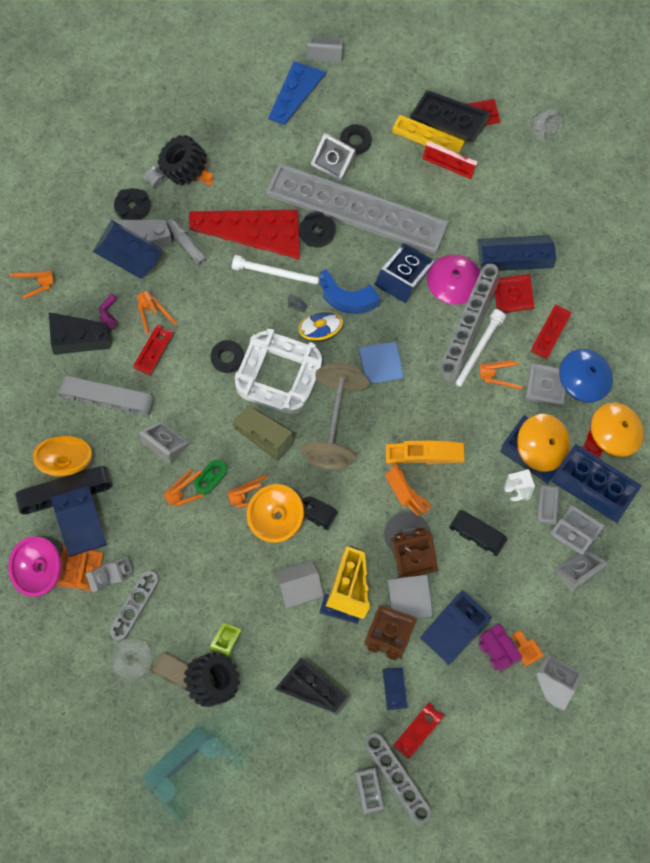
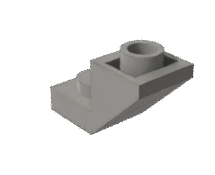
[86,556,134,592]

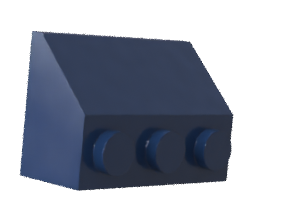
[93,219,162,279]

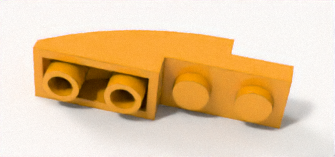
[386,441,465,465]

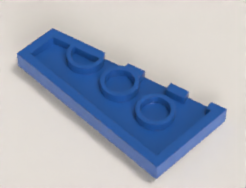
[269,61,326,125]

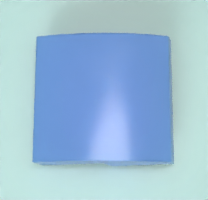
[359,342,403,384]

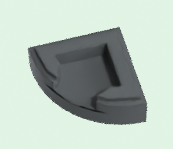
[288,294,307,313]

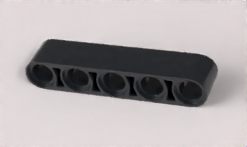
[15,466,112,515]

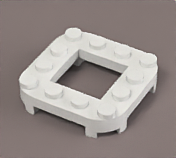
[235,329,322,414]

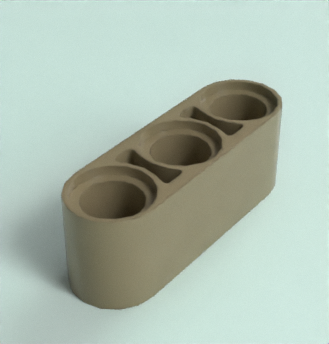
[151,653,212,693]

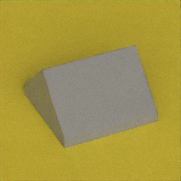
[307,37,343,62]
[310,132,356,182]
[139,421,189,465]
[554,551,608,594]
[274,560,324,609]

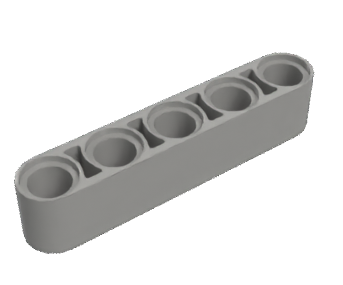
[58,376,153,417]
[365,733,431,825]

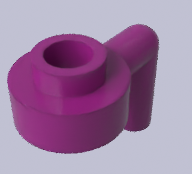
[98,293,118,329]

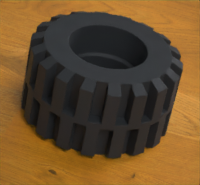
[157,135,207,185]
[184,652,240,707]

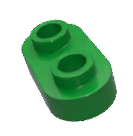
[194,460,227,495]

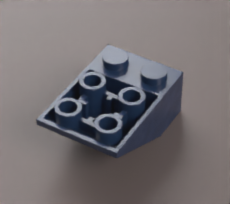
[500,415,569,484]
[420,590,492,665]

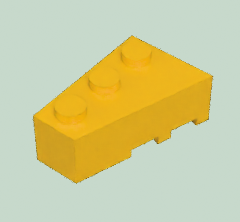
[326,546,370,619]

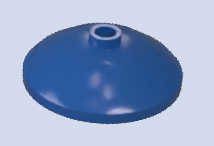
[559,349,613,403]

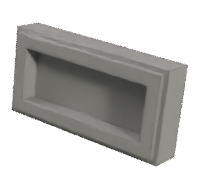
[537,484,560,525]

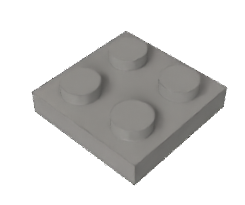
[525,364,566,407]

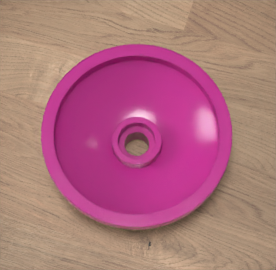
[427,255,480,305]
[8,537,61,597]

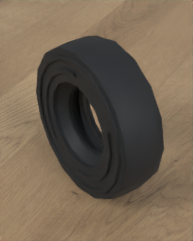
[340,124,372,155]
[210,340,244,373]

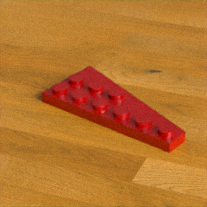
[189,209,299,260]

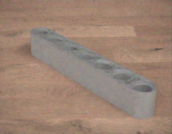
[440,264,500,382]

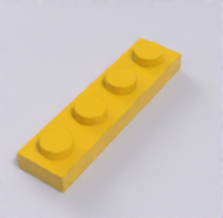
[392,115,465,154]

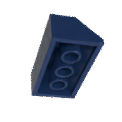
[477,235,556,271]
[551,444,642,523]

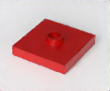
[495,274,535,313]

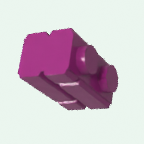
[478,624,522,673]

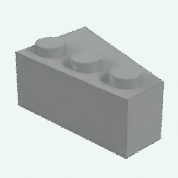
[107,220,172,248]

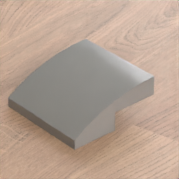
[550,505,605,556]
[387,575,432,619]

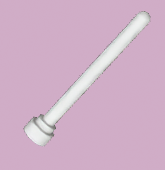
[232,255,319,284]
[456,309,506,387]

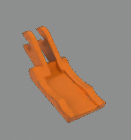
[385,463,431,517]

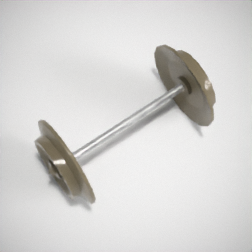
[301,362,370,470]

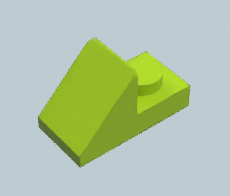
[210,623,242,658]

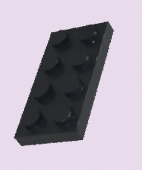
[410,90,489,143]

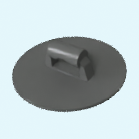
[384,512,431,550]

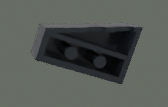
[49,312,110,355]
[275,658,350,715]

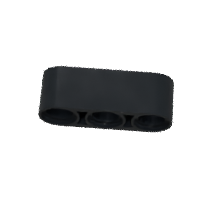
[449,510,508,556]

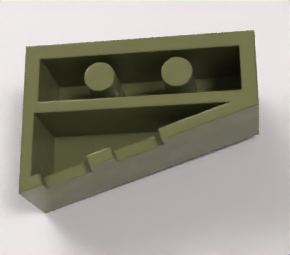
[233,406,292,462]

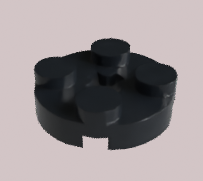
[114,188,151,220]
[299,212,336,248]

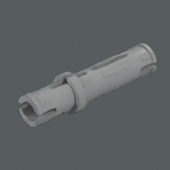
[166,218,207,266]

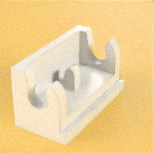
[504,469,535,501]

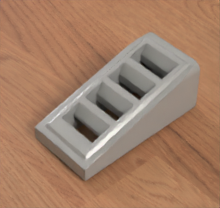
[354,767,384,814]

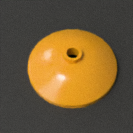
[591,402,644,458]
[517,414,570,472]
[33,436,92,476]
[247,484,304,543]

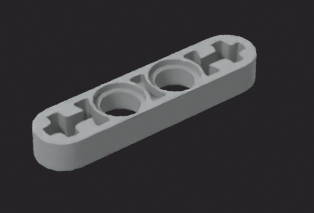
[110,571,158,642]

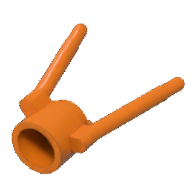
[9,270,54,299]
[137,291,177,334]
[480,360,523,389]
[163,469,204,508]
[227,474,269,509]

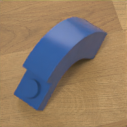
[319,269,380,314]

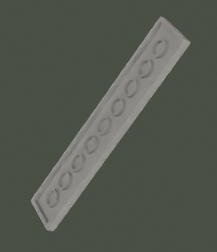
[266,163,448,255]

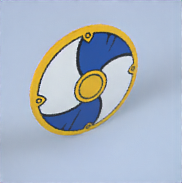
[299,311,343,340]

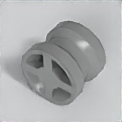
[144,166,167,189]

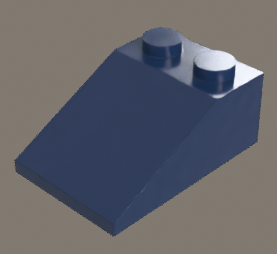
[374,243,435,303]
[50,486,107,557]

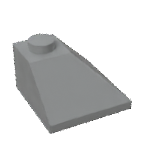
[537,654,583,710]

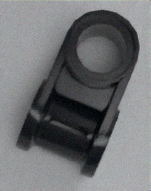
[302,497,338,530]

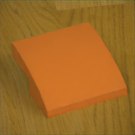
[56,546,103,591]

